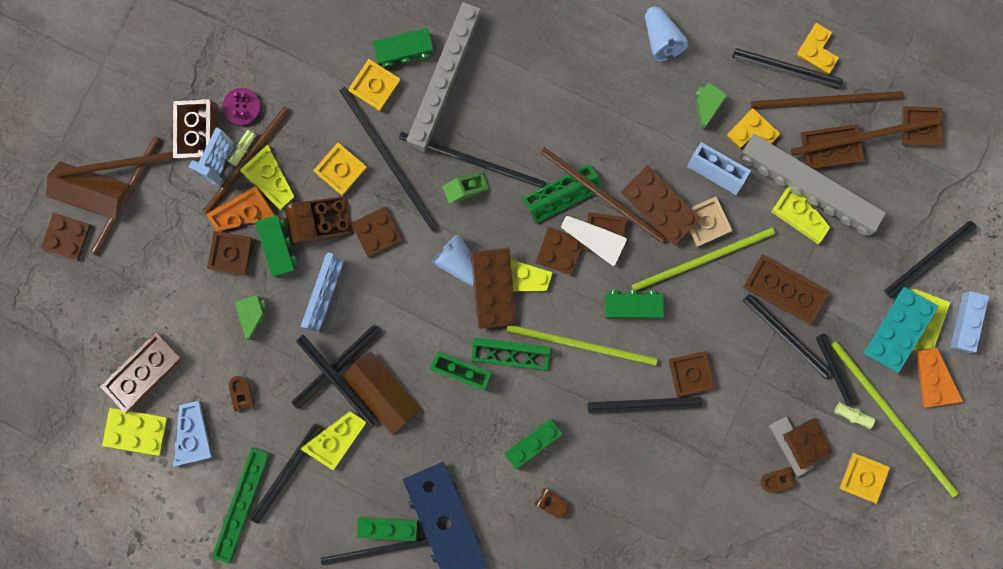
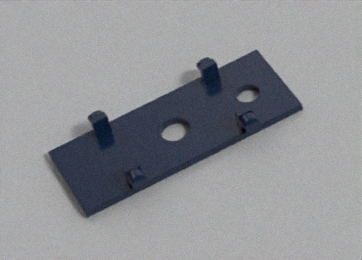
[402,461,488,569]

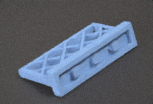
[189,128,235,187]
[301,252,345,333]

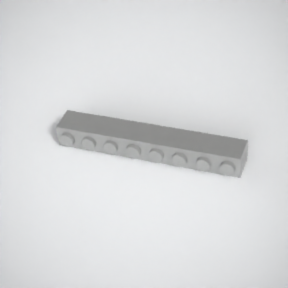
[406,2,480,152]
[738,134,885,236]

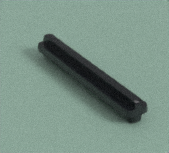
[816,333,857,405]

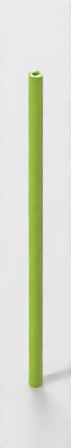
[831,341,959,497]

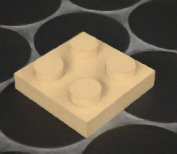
[690,196,732,247]

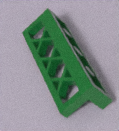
[522,164,603,224]
[471,337,550,370]

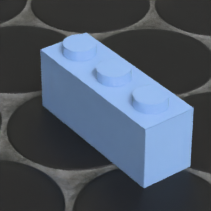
[687,142,751,195]
[950,291,989,353]

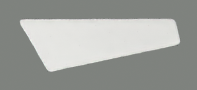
[561,216,627,266]

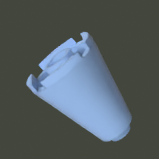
[645,6,688,61]
[432,235,474,287]

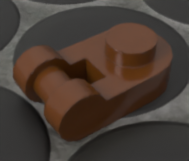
[229,376,254,412]
[760,467,797,493]
[534,488,570,519]

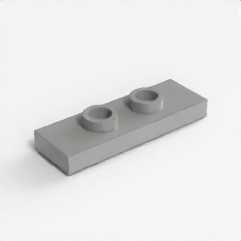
[768,416,814,477]

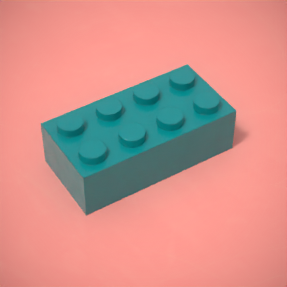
[863,287,939,374]

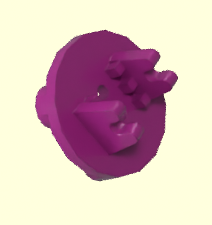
[222,88,261,126]

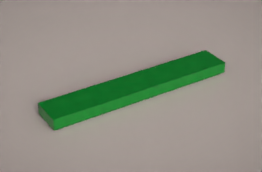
[211,447,270,564]

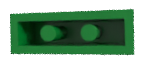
[373,28,434,68]
[255,215,298,277]
[604,290,664,319]
[430,351,491,391]
[504,418,562,469]
[357,516,418,541]

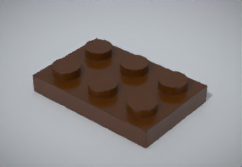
[800,124,864,169]

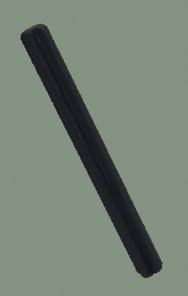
[732,48,843,89]
[884,221,977,298]
[743,294,832,379]
[291,325,381,409]
[296,335,378,426]
[587,397,702,414]
[250,423,323,524]

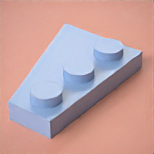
[173,401,212,467]

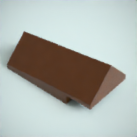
[46,161,130,220]
[342,351,422,435]

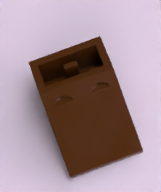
[284,196,352,245]

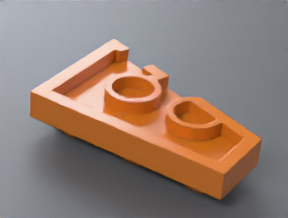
[206,185,275,231]
[916,347,963,408]

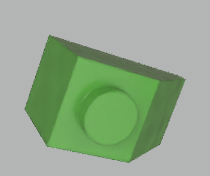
[695,82,727,129]
[442,172,489,204]
[235,295,267,340]

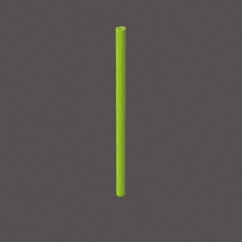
[631,228,775,291]
[506,325,657,366]

